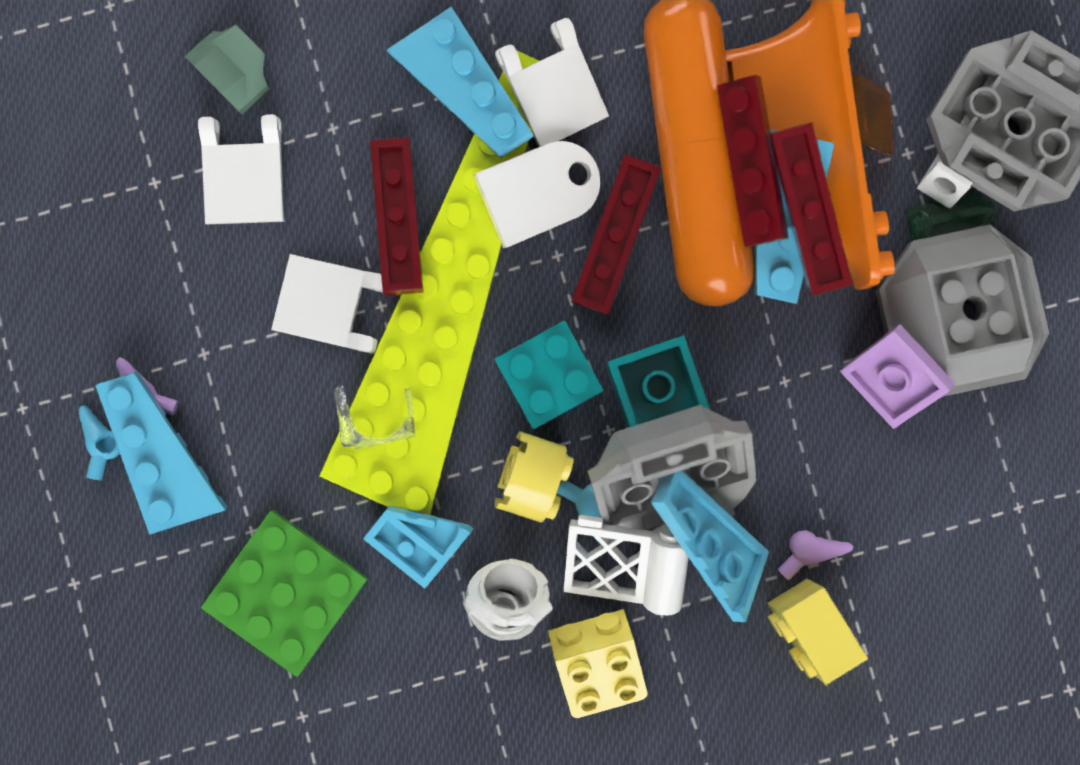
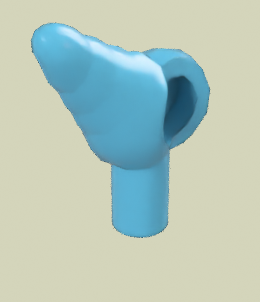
[79,405,120,481]
[557,481,601,545]

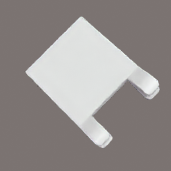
[495,18,609,148]
[198,114,284,224]
[271,254,383,354]

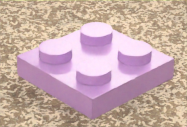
[840,324,955,429]

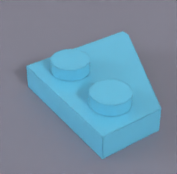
[363,505,474,589]

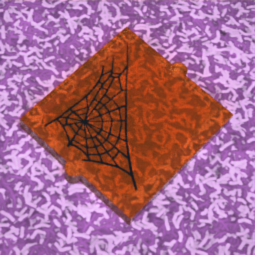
[852,75,894,155]

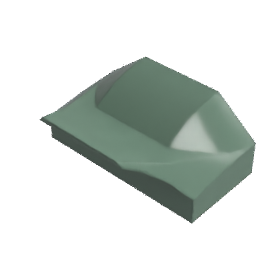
[184,24,270,115]

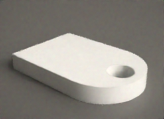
[473,141,600,248]

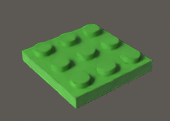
[201,510,369,677]

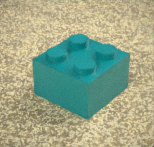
[494,320,604,430]
[605,335,710,428]

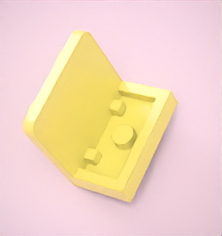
[548,609,647,718]

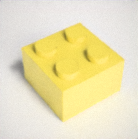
[767,579,868,685]

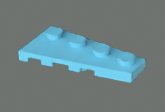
[387,7,534,158]
[754,129,834,304]
[95,371,228,535]
[651,470,769,622]

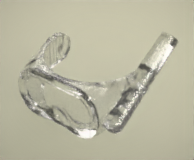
[335,386,416,450]

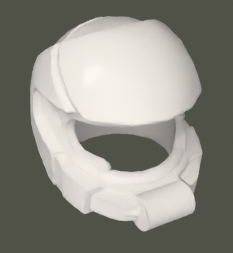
[463,558,552,641]

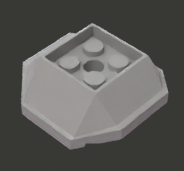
[926,30,1080,211]
[875,224,1049,396]
[588,405,756,545]

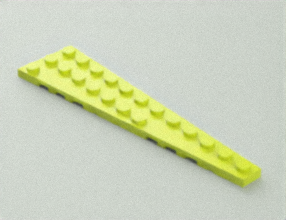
[320,50,539,515]

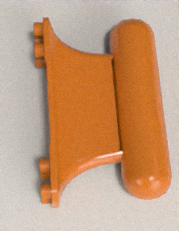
[643,0,895,306]

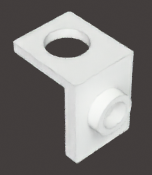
[917,153,972,209]

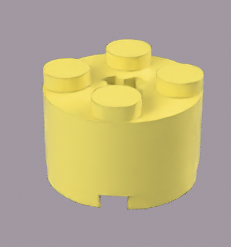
[495,431,574,522]

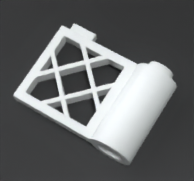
[564,515,689,615]

